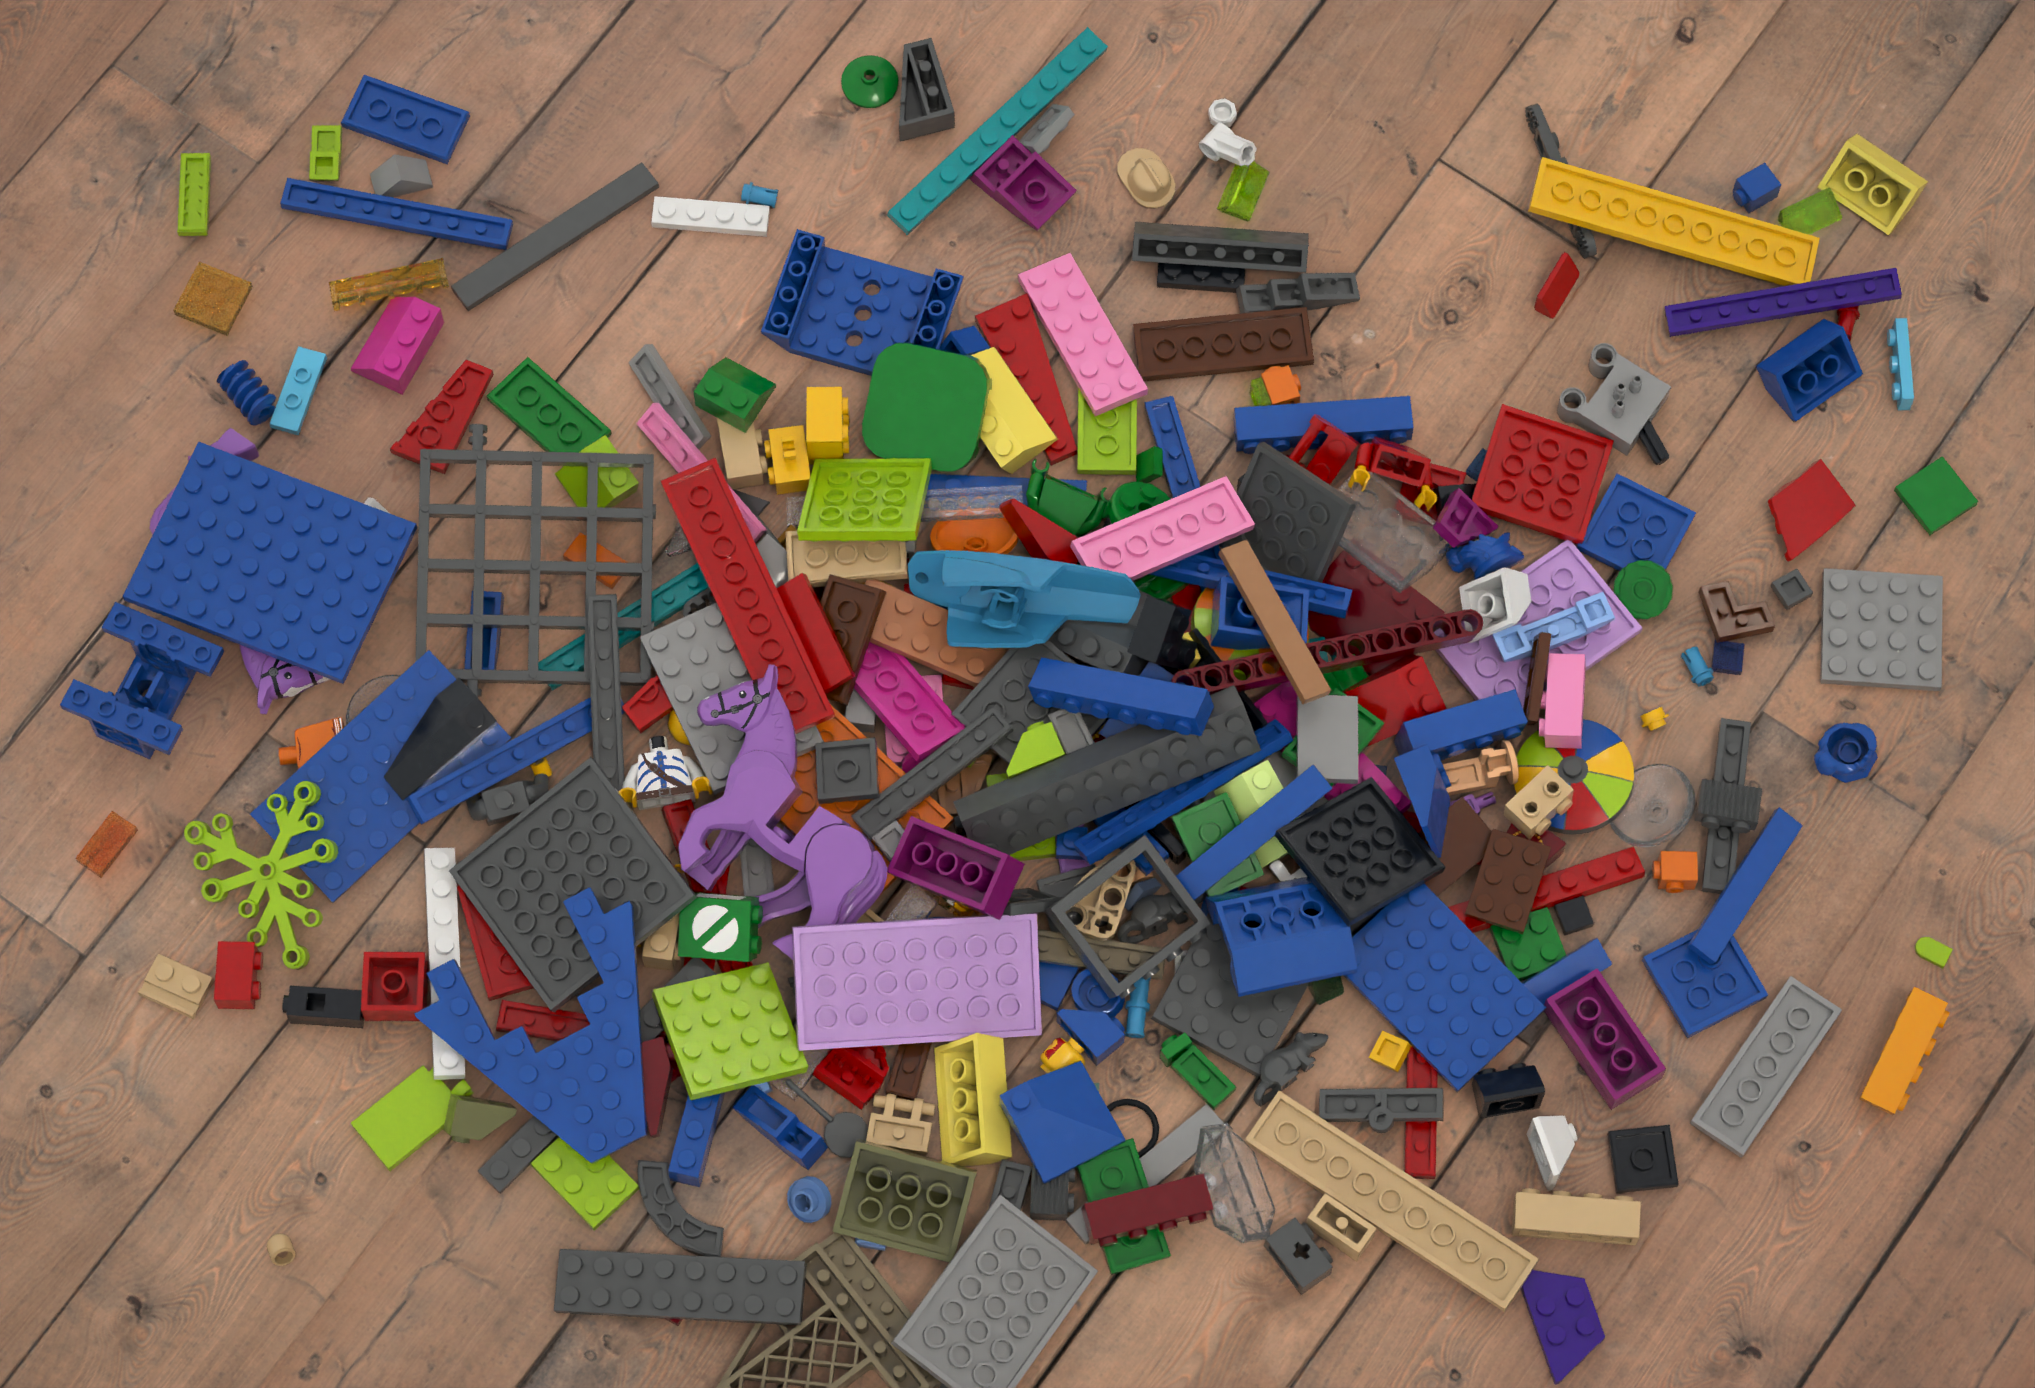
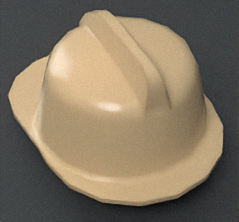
[1117,148,1175,208]

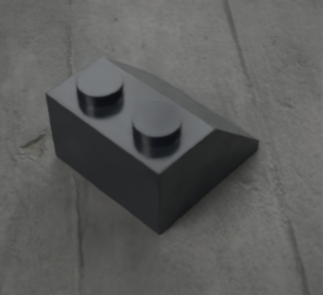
[1472,1063,1545,1119]

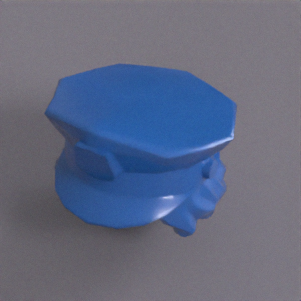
[1446,532,1524,581]
[1814,723,1878,783]

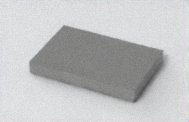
[1297,695,1359,784]

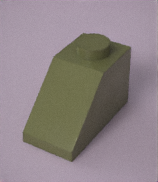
[443,1094,517,1143]

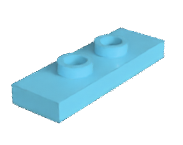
[270,346,327,435]

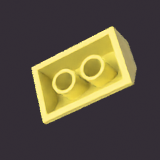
[1818,134,1928,235]

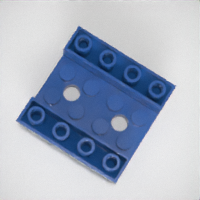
[1205,877,1357,997]

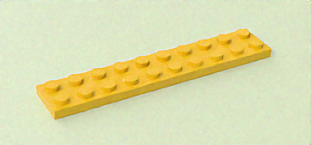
[1528,157,1820,286]

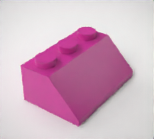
[351,297,444,395]

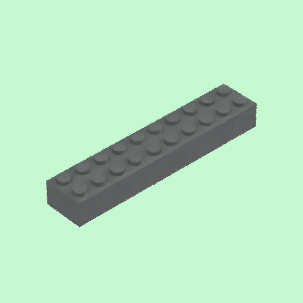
[953,685,1261,855]

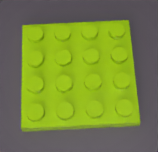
[797,458,932,542]
[652,962,808,1100]

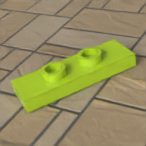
[177,153,211,236]

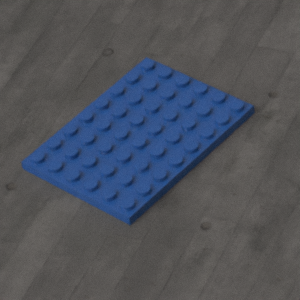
[123,442,417,684]

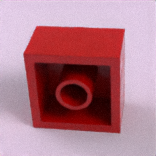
[361,952,429,1021]

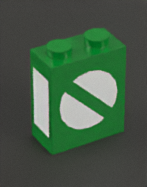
[678,892,763,962]

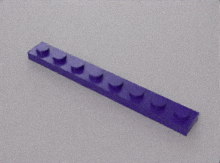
[1664,268,1902,337]

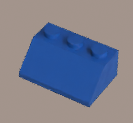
[1756,319,1863,422]

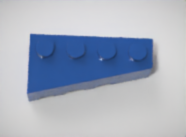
[1394,689,1528,761]

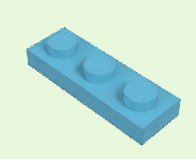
[1887,318,1914,410]

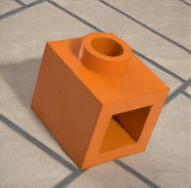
[1260,365,1301,405]
[1652,851,1698,893]

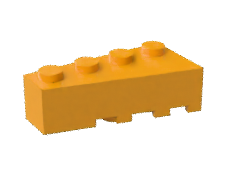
[1859,987,1950,1115]

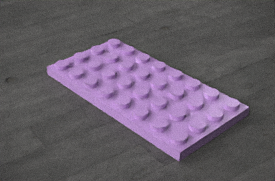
[792,913,1042,1051]

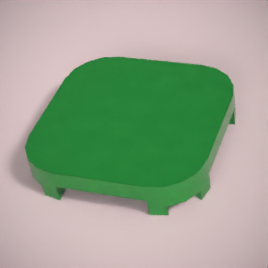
[862,343,992,472]

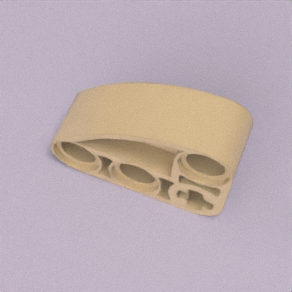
[1065,858,1136,941]

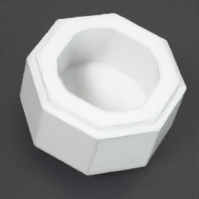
[1208,99,1237,127]

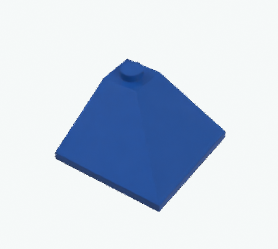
[999,1061,1126,1184]

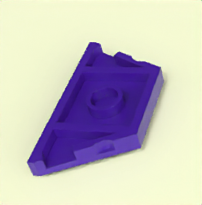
[1521,1270,1605,1385]

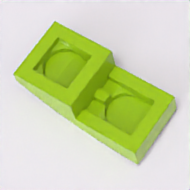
[309,125,342,181]

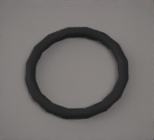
[1107,1099,1160,1158]

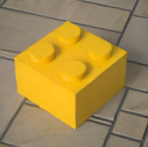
[806,387,849,464]

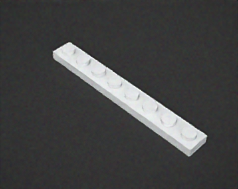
[424,848,465,1080]

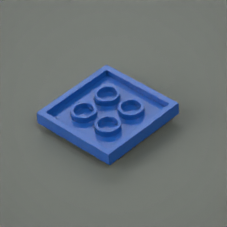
[1577,473,1696,571]
[1642,929,1768,1038]

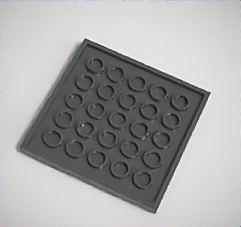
[449,757,698,1012]

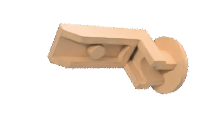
[1443,740,1519,796]

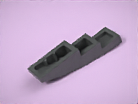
[1236,273,1360,313]

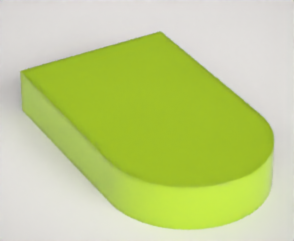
[1915,937,1953,969]

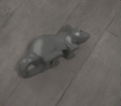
[1118,892,1207,944]
[1254,1032,1328,1107]

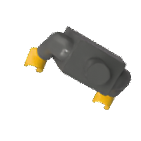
[466,757,553,826]

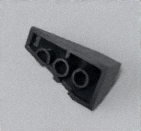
[384,678,497,801]

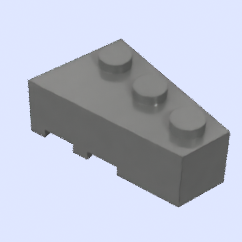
[899,38,955,142]

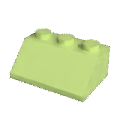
[1214,760,1299,868]

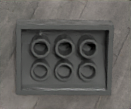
[1048,564,1151,676]

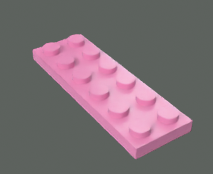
[1018,253,1148,416]
[1070,476,1255,581]

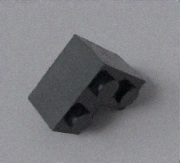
[1127,595,1198,670]

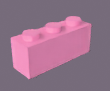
[1539,653,1586,749]

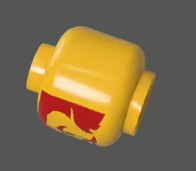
[1040,1037,1085,1073]

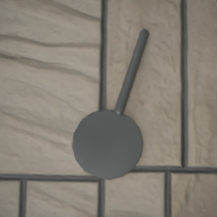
[786,1079,868,1158]

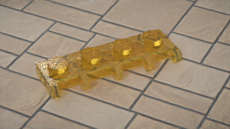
[329,258,449,311]

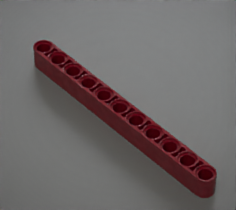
[1170,609,1483,695]

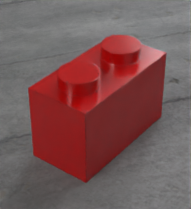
[214,941,263,1009]

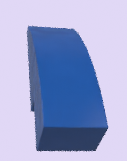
[464,591,504,670]
[733,1085,828,1170]

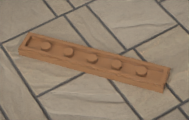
[1219,539,1331,705]

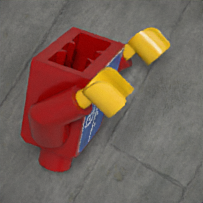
[1348,437,1437,511]

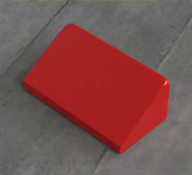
[1534,252,1579,319]

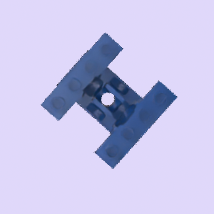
[60,602,224,759]

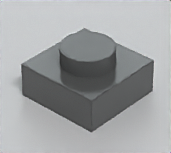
[1771,569,1813,610]

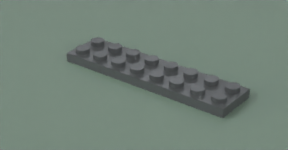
[554,1249,807,1325]

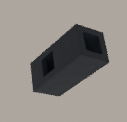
[282,985,364,1029]

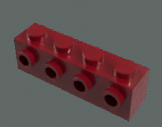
[1081,1173,1214,1247]

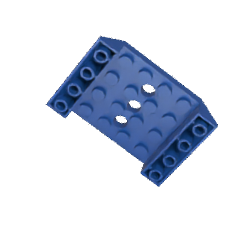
[761,229,964,376]

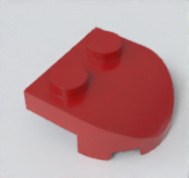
[812,1046,889,1110]

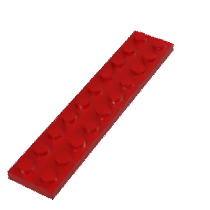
[661,458,835,734]

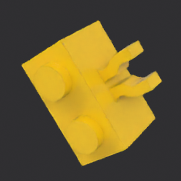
[764,425,810,495]

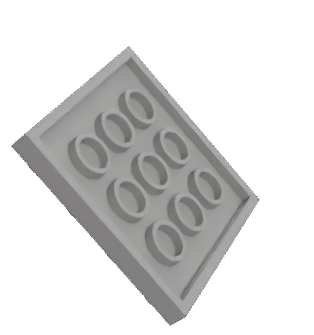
[1820,568,1943,691]

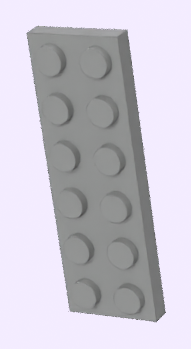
[1690,976,1842,1158]

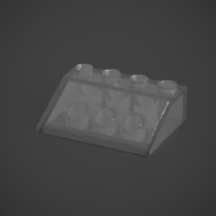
[1337,471,1451,593]

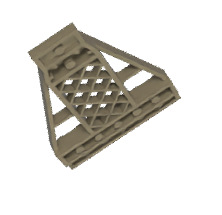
[715,1233,942,1388]

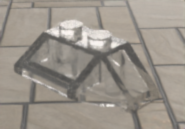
[1194,1123,1275,1243]

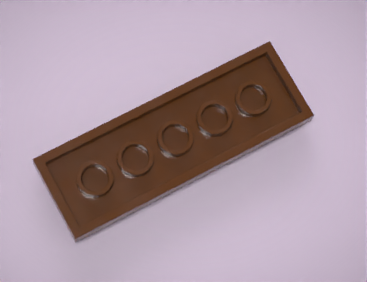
[1133,307,1314,381]

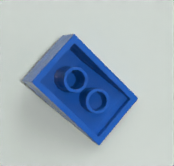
[1210,576,1309,650]
[1394,744,1451,858]

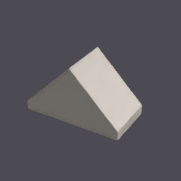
[370,154,433,198]

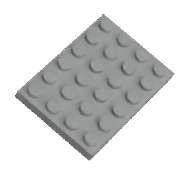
[640,603,824,795]
[891,1195,1098,1388]

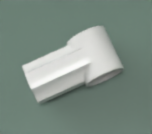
[1199,123,1257,166]

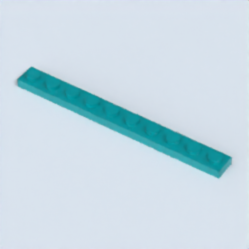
[887,27,1108,235]

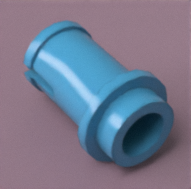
[741,182,778,208]
[1681,647,1714,687]

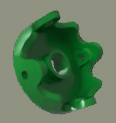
[1102,482,1171,524]

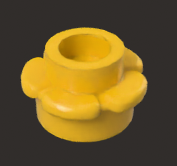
[1640,707,1669,731]

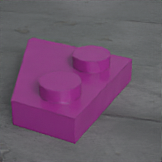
[1433,488,1499,548]

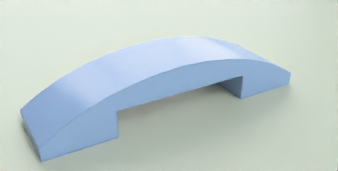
[1493,592,1615,662]

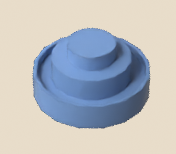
[787,1176,832,1223]

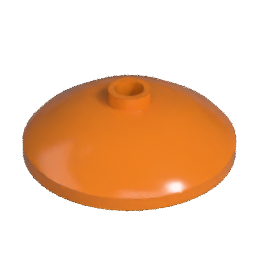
[930,506,1019,555]

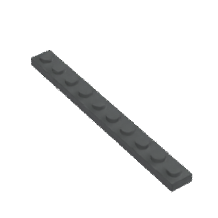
[478,958,716,1194]

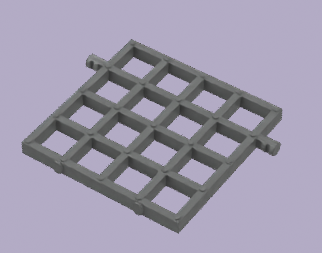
[415,424,656,697]

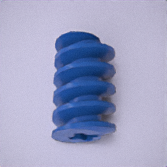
[217,360,276,425]

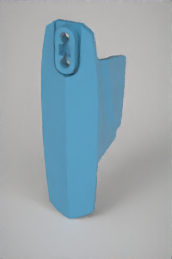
[908,550,1141,648]

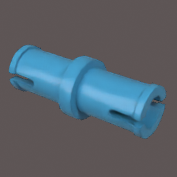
[1125,977,1151,1038]

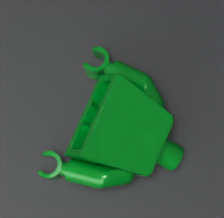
[1026,459,1109,537]

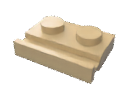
[138,954,214,1019]

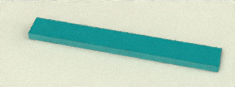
[538,563,709,691]

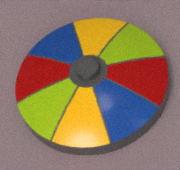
[1514,719,1634,835]

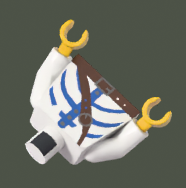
[619,736,712,810]

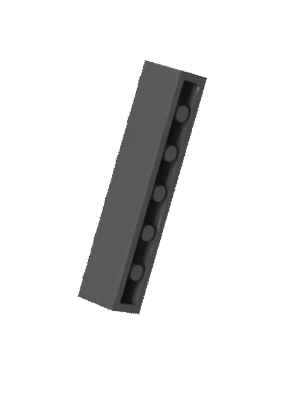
[1132,222,1309,273]

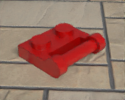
[1286,414,1359,485]

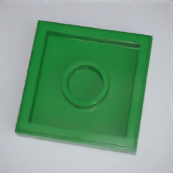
[1894,456,1978,536]

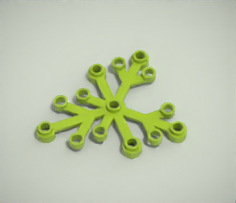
[184,781,338,969]

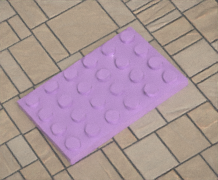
[1434,540,1642,708]

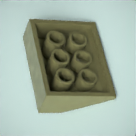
[832,1139,977,1262]

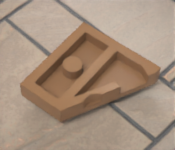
[937,754,993,817]

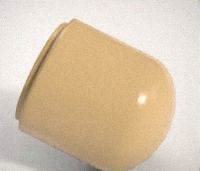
[267,1234,296,1266]

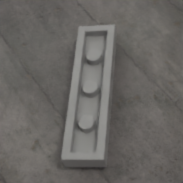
[629,344,711,449]

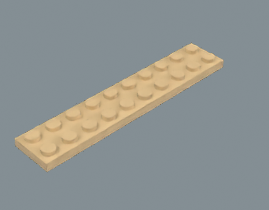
[1245,1091,1539,1312]

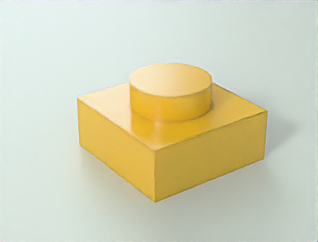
[1369,1030,1412,1072]

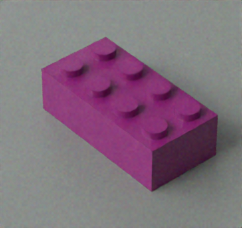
[887,816,1025,920]
[1544,969,1666,1110]

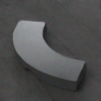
[637,1160,724,1257]

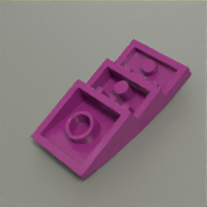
[969,135,1077,231]

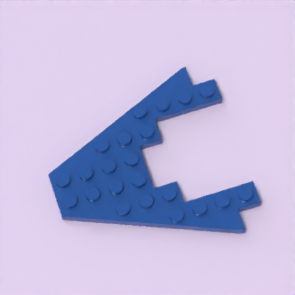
[414,887,647,1164]

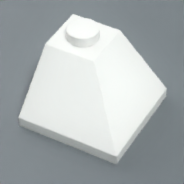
[1459,567,1532,643]
[1527,1115,1577,1191]

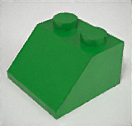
[694,357,776,433]

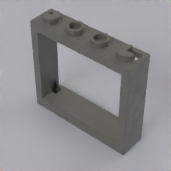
[1044,835,1211,999]

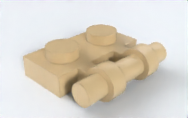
[866,1093,936,1155]

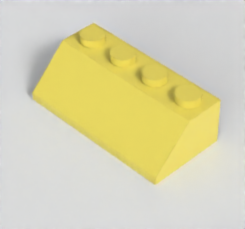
[971,347,1058,474]
[934,1033,1012,1166]

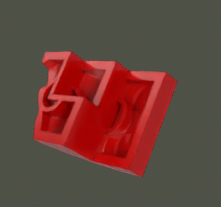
[1768,459,1856,562]

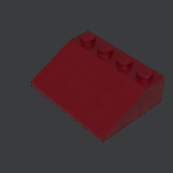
[1308,541,1445,676]

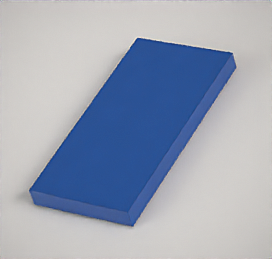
[341,75,470,164]

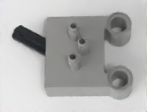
[1557,343,1671,465]

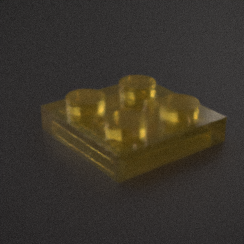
[173,262,253,336]

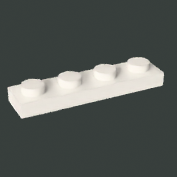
[651,196,770,237]

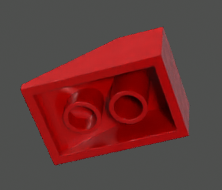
[1342,655,1447,747]

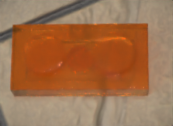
[75,811,138,878]

